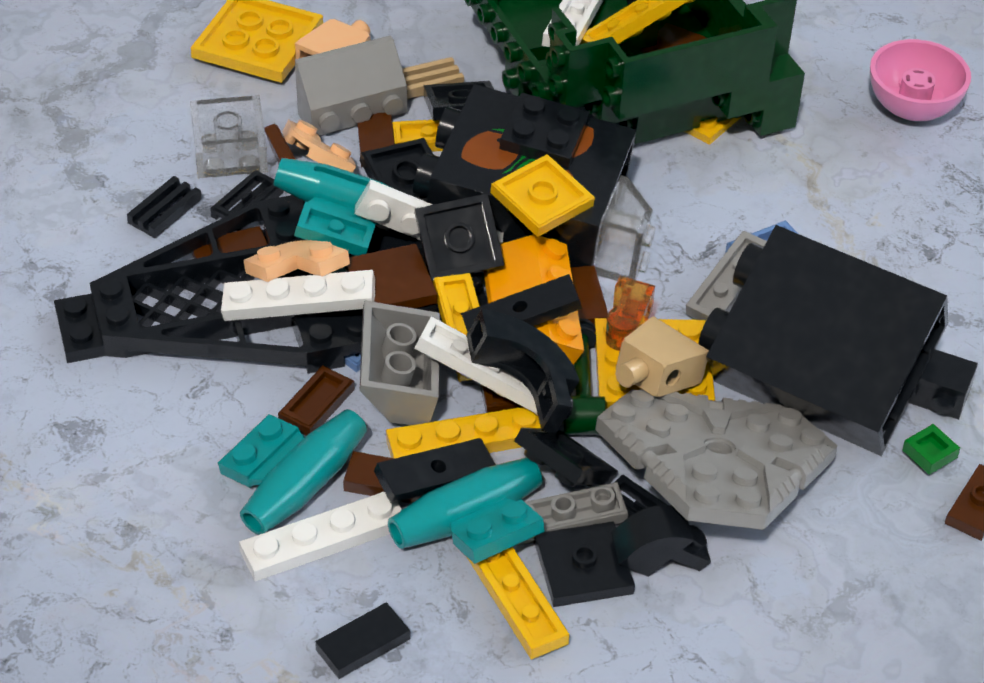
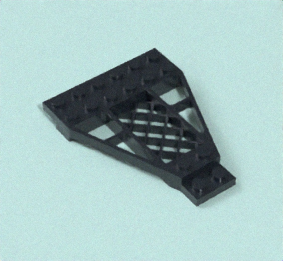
[54,195,363,374]

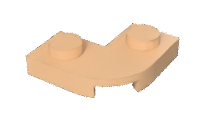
[282,119,356,173]
[243,240,350,282]

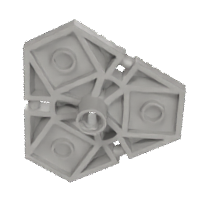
[595,389,837,530]

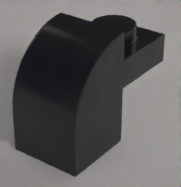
[611,505,711,577]

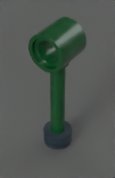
[564,318,605,435]

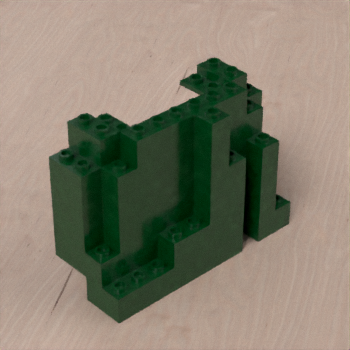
[465,0,805,144]

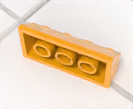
[484,234,584,365]

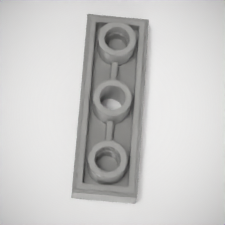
[515,482,628,546]

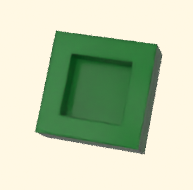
[902,424,960,475]

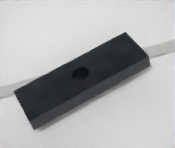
[461,274,582,332]
[374,438,496,503]

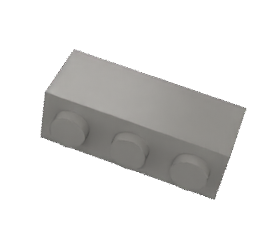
[295,35,407,136]
[359,301,440,425]

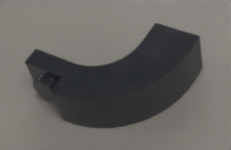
[466,308,579,434]

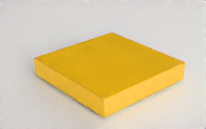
[490,154,595,237]

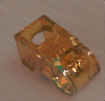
[605,276,655,351]

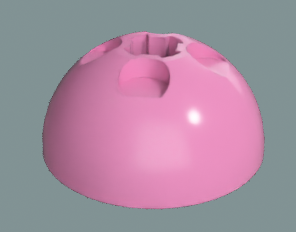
[870,39,971,121]

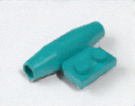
[273,158,394,256]
[218,409,367,535]
[388,457,545,564]

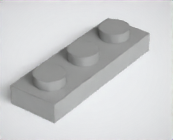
[685,231,767,320]

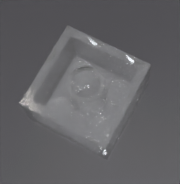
[190,95,268,178]

